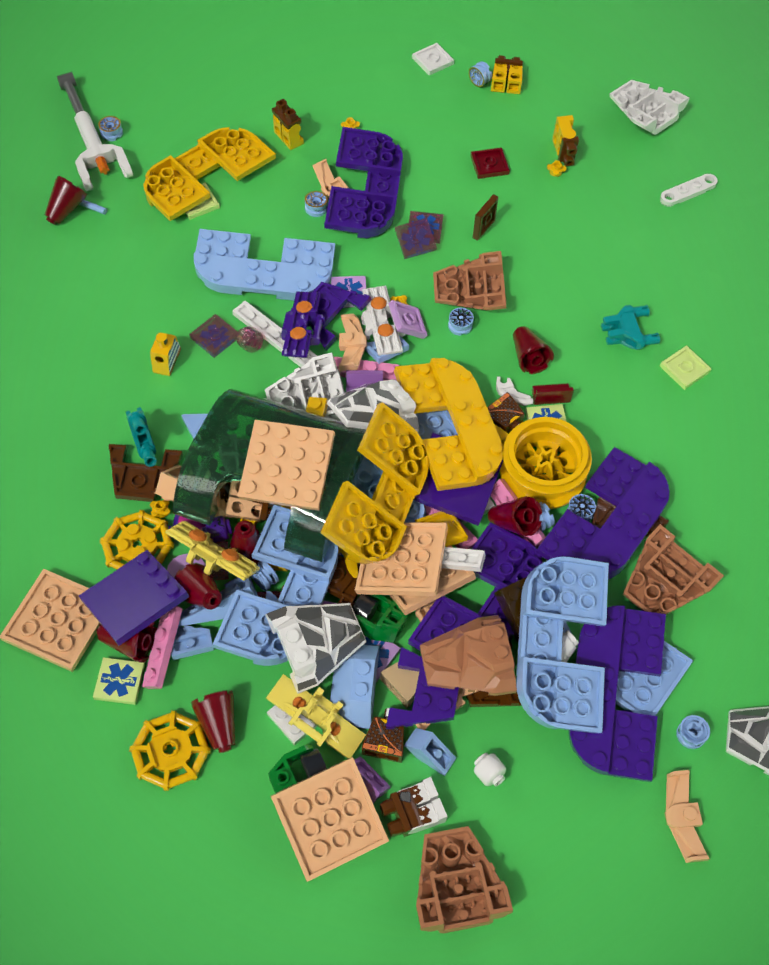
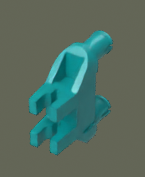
[601,305,660,350]
[126,407,157,467]

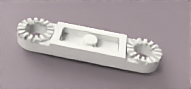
[660,174,718,207]

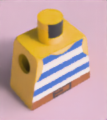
[150,332,181,376]

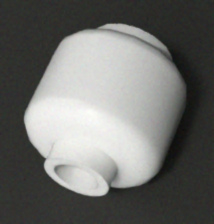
[474,753,506,787]

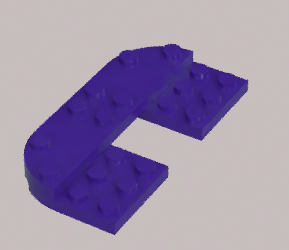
[324,127,403,239]
[536,447,670,579]
[408,522,543,650]
[568,606,666,782]

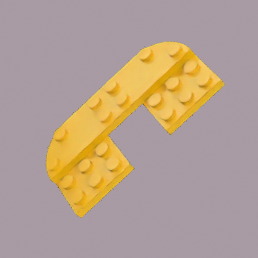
[143,127,276,221]
[394,358,503,491]
[320,402,429,564]

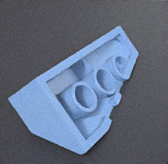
[178,577,258,627]

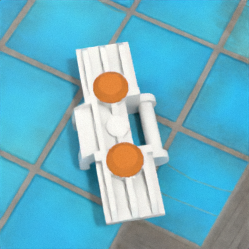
[361,286,405,356]

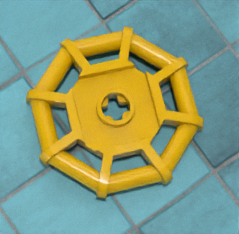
[100,510,174,570]
[129,710,211,791]

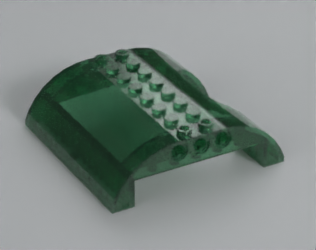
[173,389,366,562]

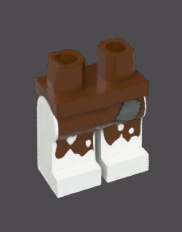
[380,777,447,837]

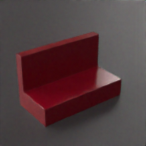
[532,383,574,405]

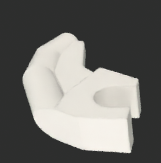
[496,377,533,406]

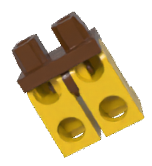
[491,55,523,94]
[272,99,304,150]
[552,115,579,166]

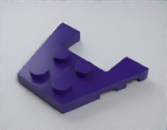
[310,282,372,350]
[386,648,459,729]

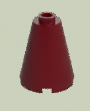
[44,176,87,225]
[513,326,554,374]
[488,496,542,536]
[229,521,261,565]
[174,563,222,610]
[97,623,157,663]
[191,690,235,753]

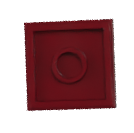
[470,147,510,179]

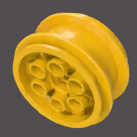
[500,417,592,509]

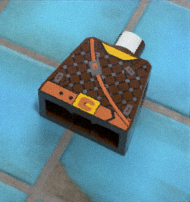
[487,392,525,434]
[362,708,404,763]

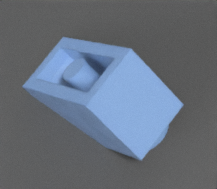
[404,728,456,776]

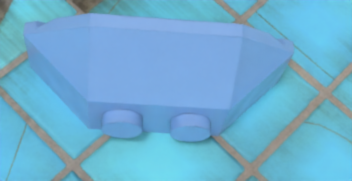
[330,645,380,729]

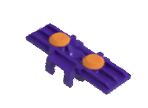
[281,291,325,358]

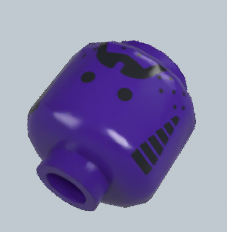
[202,516,233,543]

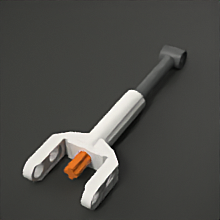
[57,72,133,191]

